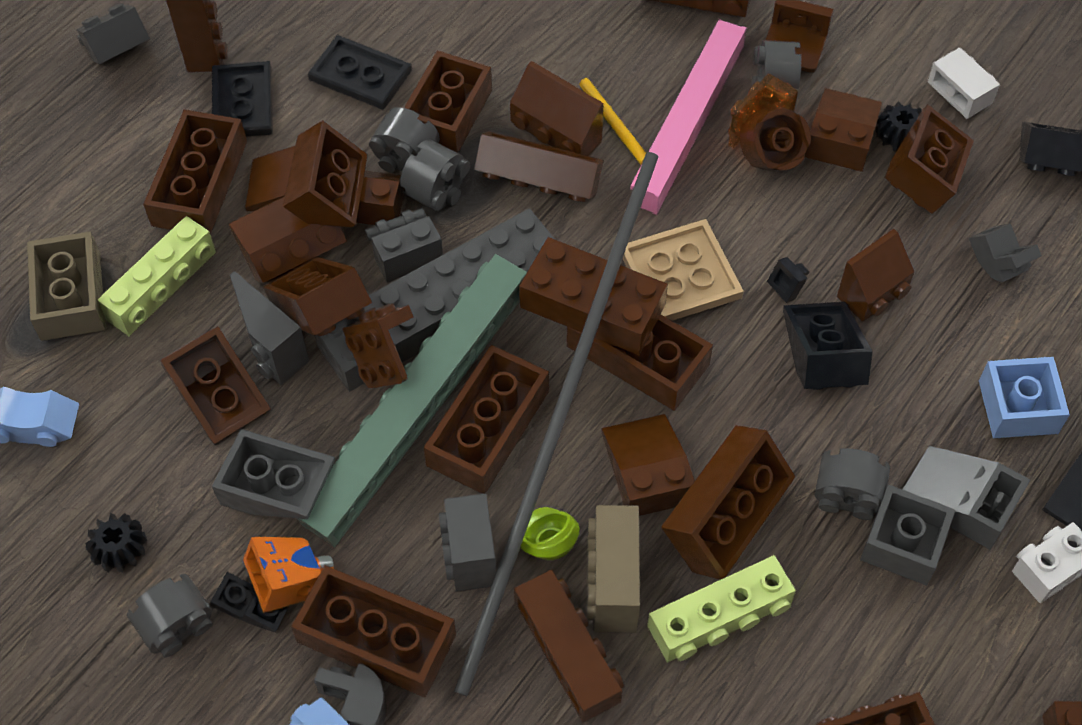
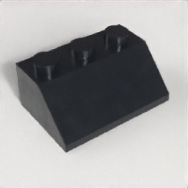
[1020,122,1082,176]

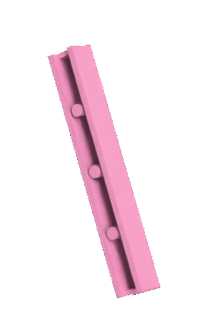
[630,20,746,215]

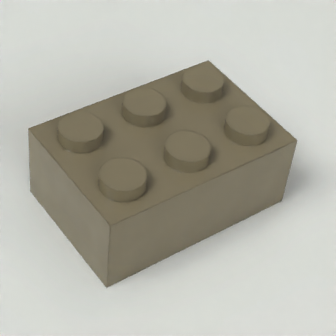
[27,232,105,341]
[587,505,640,633]

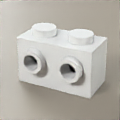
[928,47,1000,119]
[1012,522,1082,604]

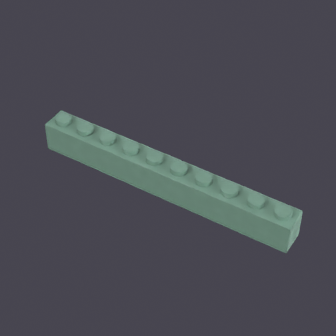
[297,254,527,548]

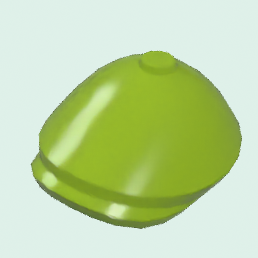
[520,507,580,560]

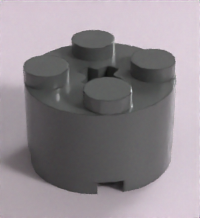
[751,40,801,101]
[369,107,440,172]
[400,139,470,211]
[815,448,890,520]
[127,574,213,658]

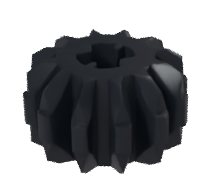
[876,101,922,152]
[85,512,147,573]

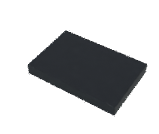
[308,35,412,110]
[212,61,273,137]

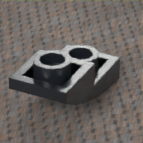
[209,571,289,632]

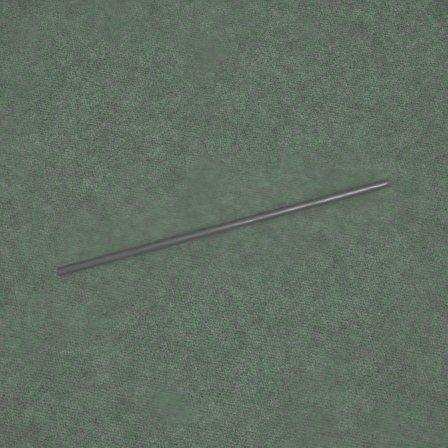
[454,152,658,696]

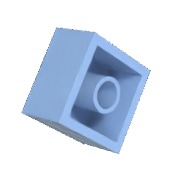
[979,357,1070,438]

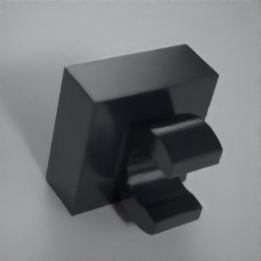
[767,257,810,303]

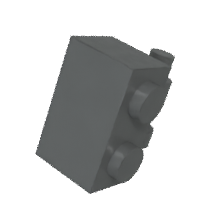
[76,3,150,64]
[364,208,443,283]

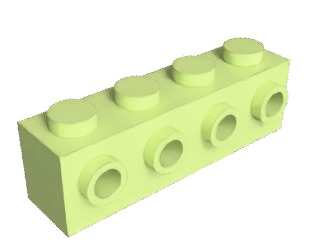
[97,216,216,336]
[647,555,796,663]

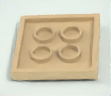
[623,219,744,321]

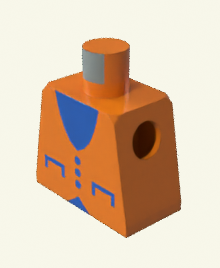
[243,537,334,612]

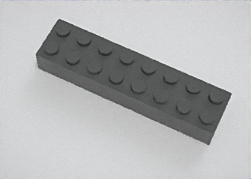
[315,208,555,392]

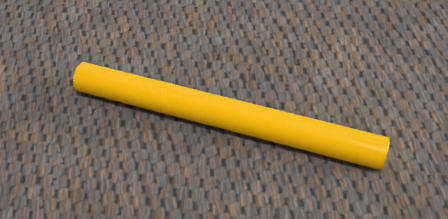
[579,78,646,165]

